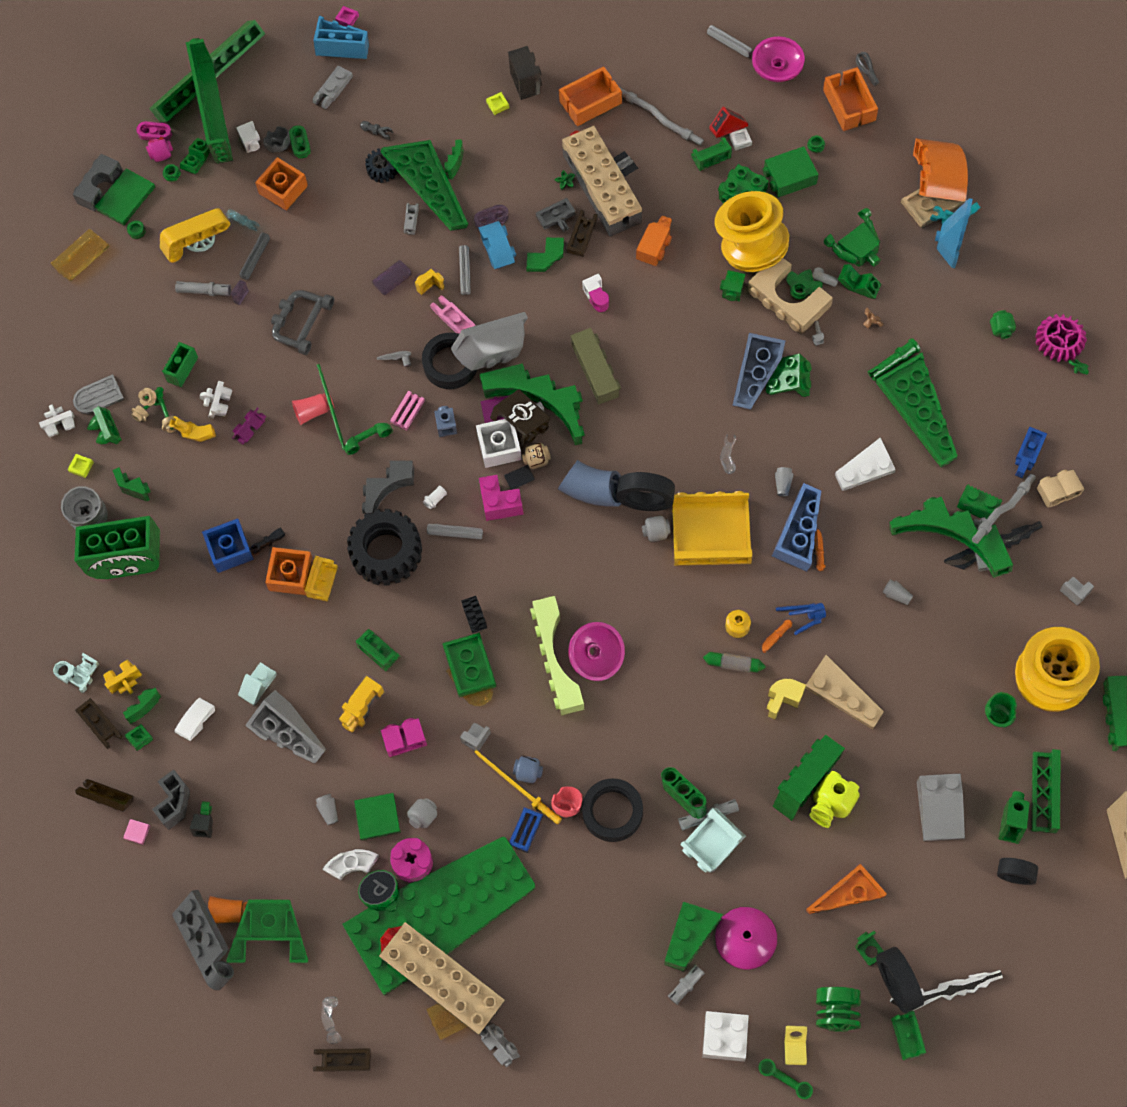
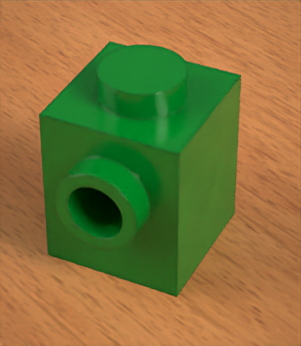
[720,270,745,301]

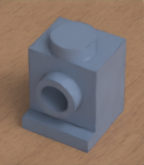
[434,406,457,437]

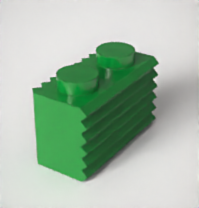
[162,342,198,387]
[957,484,1002,519]

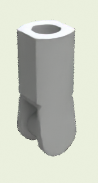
[404,203,419,235]

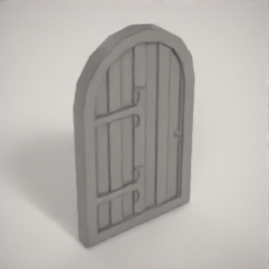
[73,374,124,414]

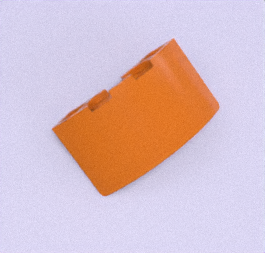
[913,138,968,201]

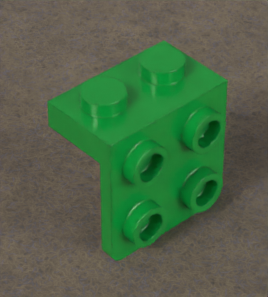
[766,353,812,397]

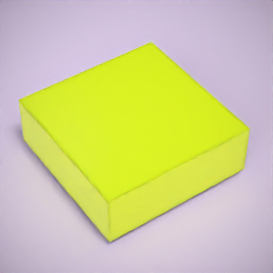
[486,92,510,115]
[68,454,94,478]

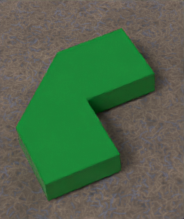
[526,237,564,272]

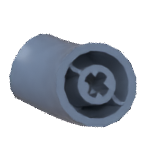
[558,460,621,507]

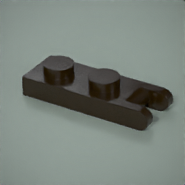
[566,210,598,257]
[75,698,123,750]
[75,779,134,812]
[313,1048,371,1072]

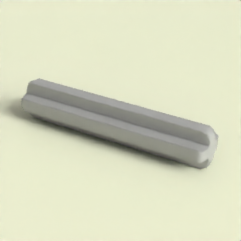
[707,25,753,57]
[459,245,471,295]
[427,524,483,539]

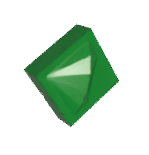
[125,724,153,751]

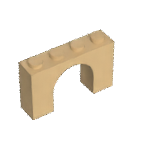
[748,258,833,334]

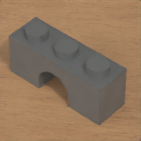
[73,154,123,212]

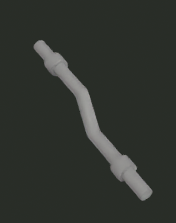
[619,87,704,146]
[972,474,1036,544]

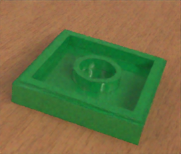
[354,793,401,841]

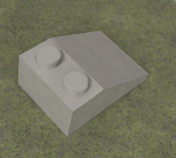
[917,774,965,841]

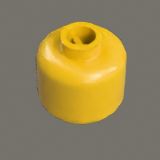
[725,610,751,638]

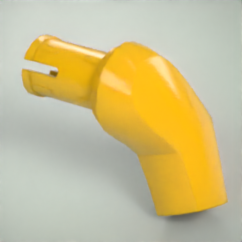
[169,416,216,442]

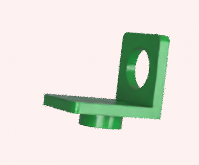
[855,931,884,966]

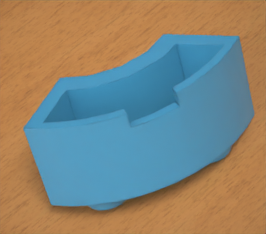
[479,221,516,269]

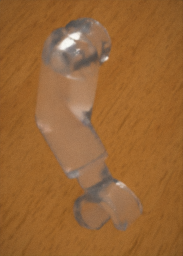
[720,434,736,474]
[321,996,342,1044]

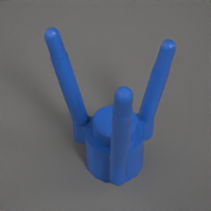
[776,603,826,635]

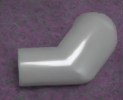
[812,267,838,287]

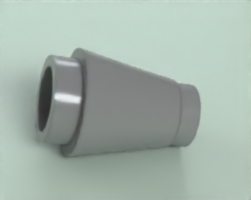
[775,467,794,496]
[883,579,913,605]
[316,794,338,825]

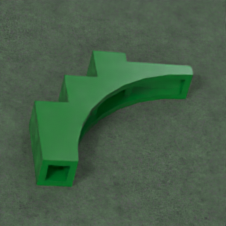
[480,363,585,445]
[889,496,1013,578]

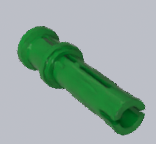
[868,338,921,381]

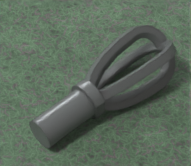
[856,52,879,86]

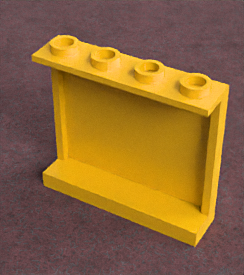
[672,491,752,566]

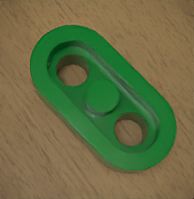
[289,125,311,158]

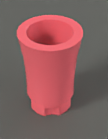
[292,393,334,425]

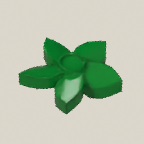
[554,170,575,190]
[1068,359,1089,375]

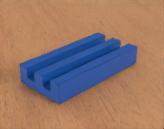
[509,807,543,853]

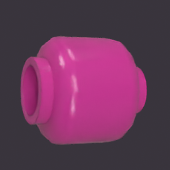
[146,136,173,162]

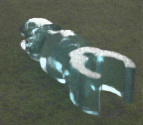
[226,209,259,231]

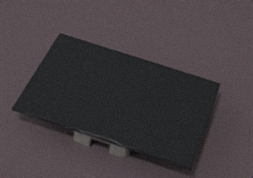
[613,151,639,176]
[504,465,535,490]

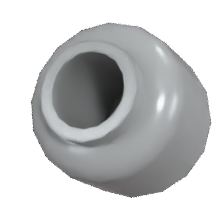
[642,515,671,542]
[407,798,437,829]

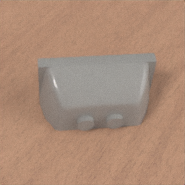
[451,312,528,371]

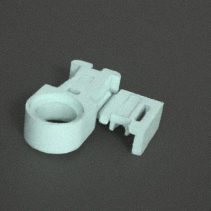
[53,653,99,693]

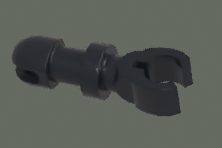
[250,527,285,554]

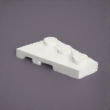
[835,438,896,491]

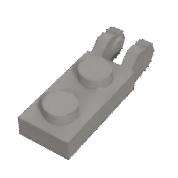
[313,66,353,109]

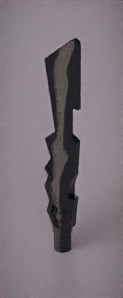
[944,521,1043,570]

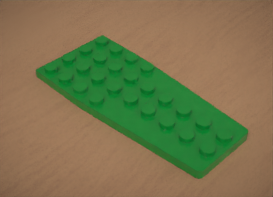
[342,837,535,995]

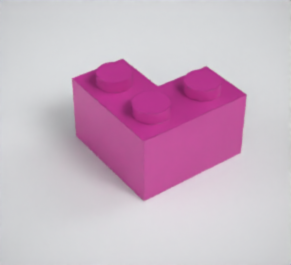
[479,475,524,521]

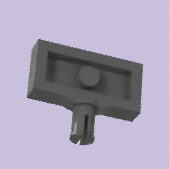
[536,198,576,232]

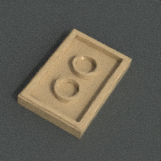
[901,189,966,228]

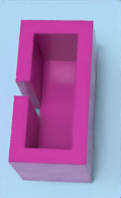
[381,718,427,758]

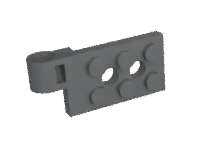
[172,890,234,990]

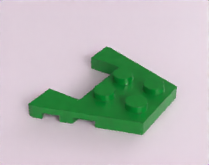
[226,899,308,963]

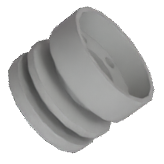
[61,486,108,530]

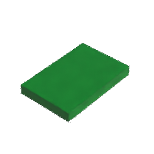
[95,168,155,226]
[442,632,497,698]

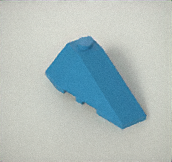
[935,198,973,268]

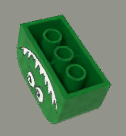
[74,516,160,579]

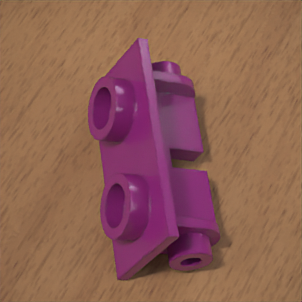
[232,407,266,445]

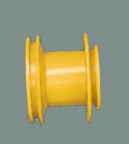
[715,191,789,272]
[1015,627,1100,712]

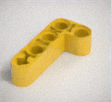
[160,208,230,263]

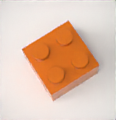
[255,157,308,211]
[265,547,314,595]

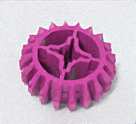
[1035,314,1087,363]

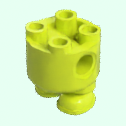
[809,771,860,828]

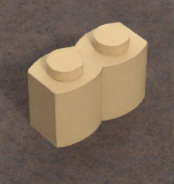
[1037,470,1084,508]

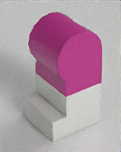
[582,273,609,312]

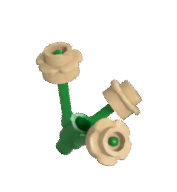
[132,387,176,433]

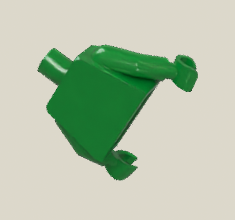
[824,208,881,267]

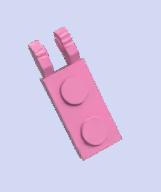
[430,296,476,334]

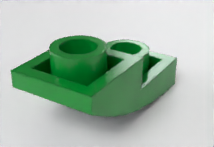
[180,138,210,174]
[444,139,464,180]
[123,688,161,725]

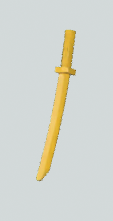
[474,750,562,825]

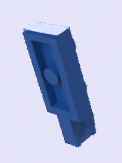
[1015,426,1047,478]

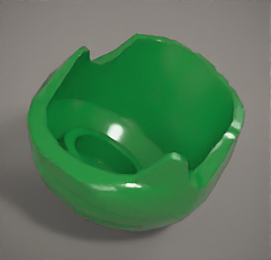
[985,692,1017,728]

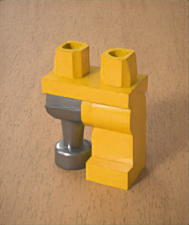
[339,676,384,733]

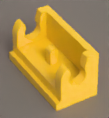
[304,555,338,602]

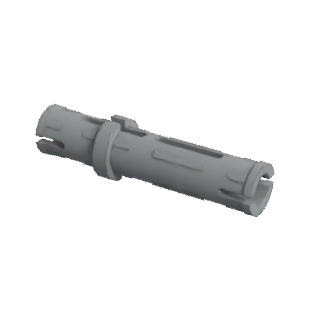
[175,281,231,296]
[678,799,739,831]

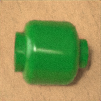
[990,310,1016,339]

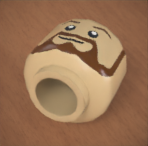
[522,443,551,469]

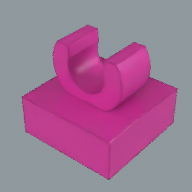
[335,6,359,27]

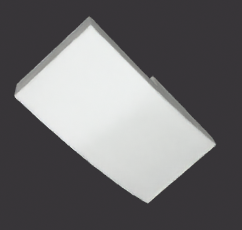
[175,698,215,741]

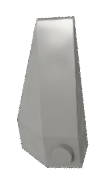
[246,690,326,763]

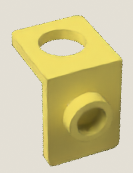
[784,1026,807,1065]

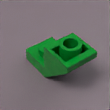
[838,264,881,299]
[112,467,151,501]

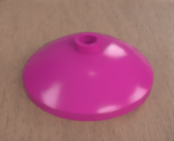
[752,36,805,82]
[569,622,625,681]
[715,907,777,970]

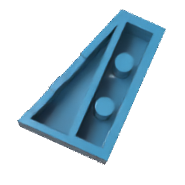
[313,16,369,59]

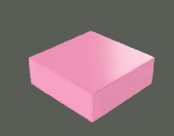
[123,819,150,845]

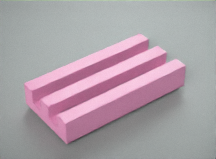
[390,391,425,431]

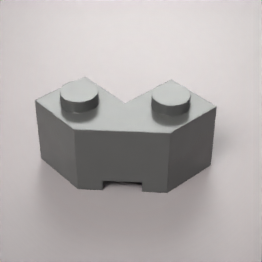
[152,769,190,830]

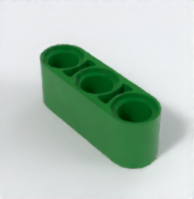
[661,767,708,819]

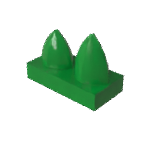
[87,406,122,444]

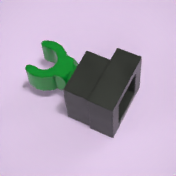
[190,801,213,838]

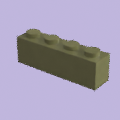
[570,328,621,405]

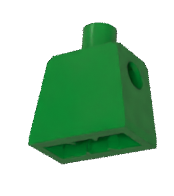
[998,791,1030,844]

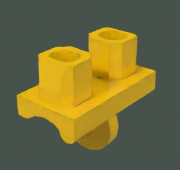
[103,660,142,695]

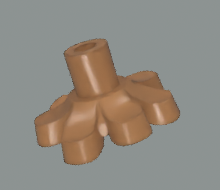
[863,308,884,329]

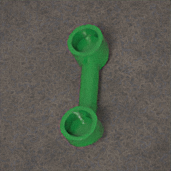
[344,423,393,455]
[759,1059,813,1099]

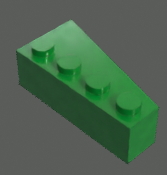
[772,734,845,821]

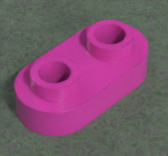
[136,121,172,141]

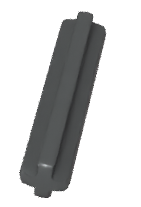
[239,232,270,280]

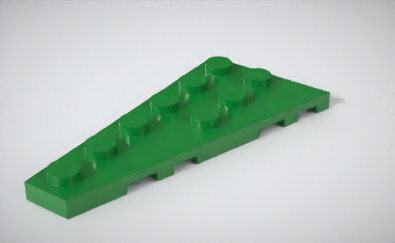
[381,140,468,231]

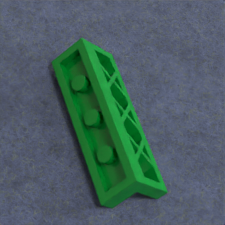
[1031,749,1061,834]

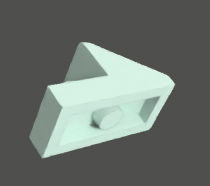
[238,662,277,706]

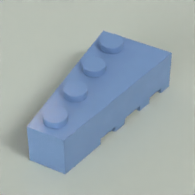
[772,483,821,572]

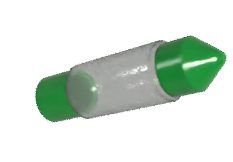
[703,652,766,673]

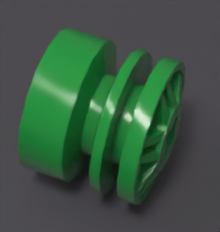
[816,987,861,1032]

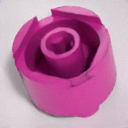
[390,838,433,883]

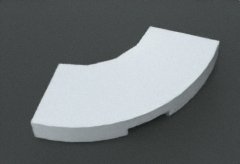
[323,849,379,881]

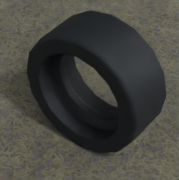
[997,858,1039,885]

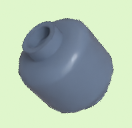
[513,756,543,784]

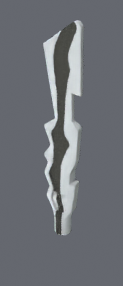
[890,970,1003,1011]

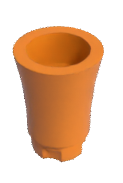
[208,896,247,924]

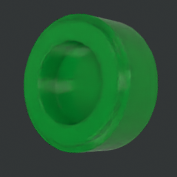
[127,220,146,239]

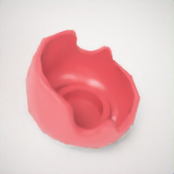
[551,786,583,818]

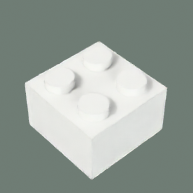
[476,419,522,468]
[702,1011,749,1062]

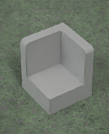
[1060,577,1094,606]
[460,723,491,752]

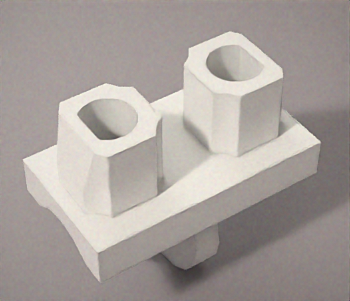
[200,381,232,419]
[39,404,75,437]

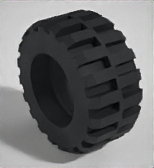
[347,509,422,586]

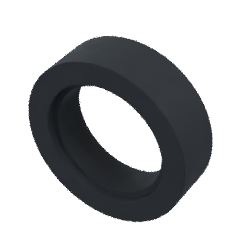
[422,332,477,389]
[616,472,675,511]
[582,778,643,842]
[876,946,924,1014]

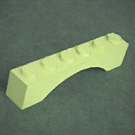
[530,596,584,715]

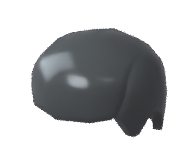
[263,126,290,153]

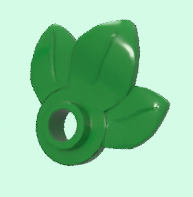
[787,269,823,300]

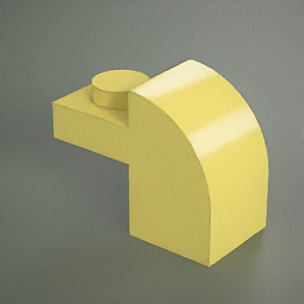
[766,679,806,719]

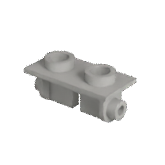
[480,1024,520,1068]

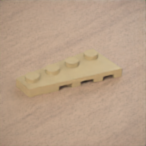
[805,655,884,730]

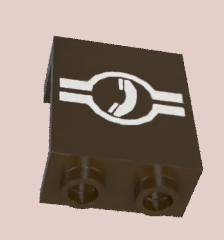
[490,389,551,446]

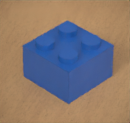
[202,519,254,573]

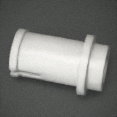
[423,486,447,509]

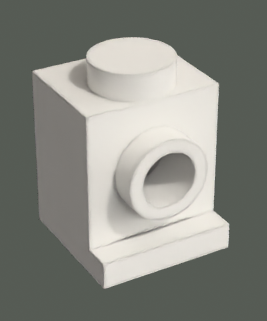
[236,121,261,153]

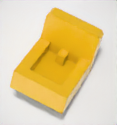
[415,269,444,295]

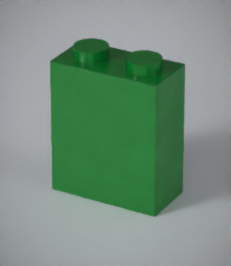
[762,146,819,198]

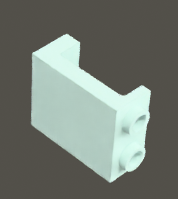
[680,808,746,873]

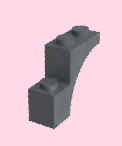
[362,461,414,515]

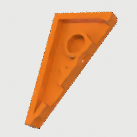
[806,864,887,914]

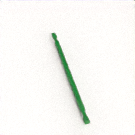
[316,364,345,450]

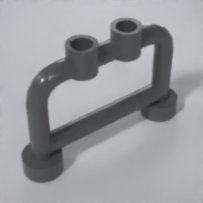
[271,290,335,355]

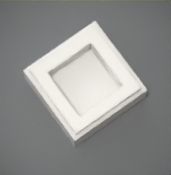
[729,128,752,151]

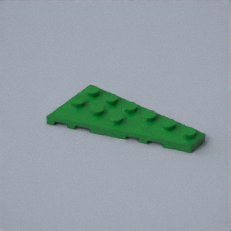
[876,353,958,468]

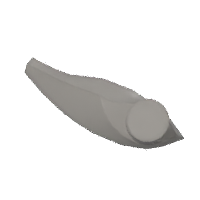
[377,351,412,367]

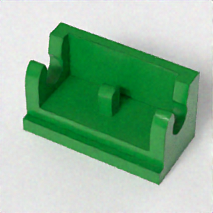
[691,137,732,171]
[355,629,400,672]
[891,1011,926,1061]

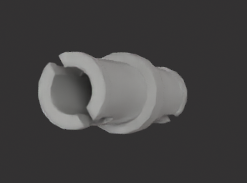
[668,965,705,1005]

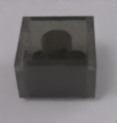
[508,46,542,100]

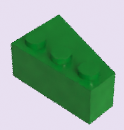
[664,902,723,972]

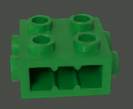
[718,164,769,204]

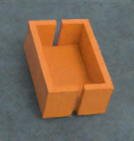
[559,66,622,127]
[823,67,878,131]

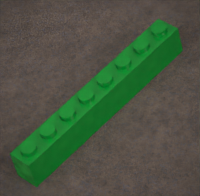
[149,20,265,122]

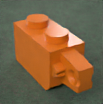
[636,216,672,266]

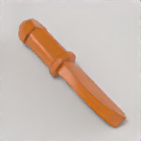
[814,529,825,571]
[762,620,793,653]

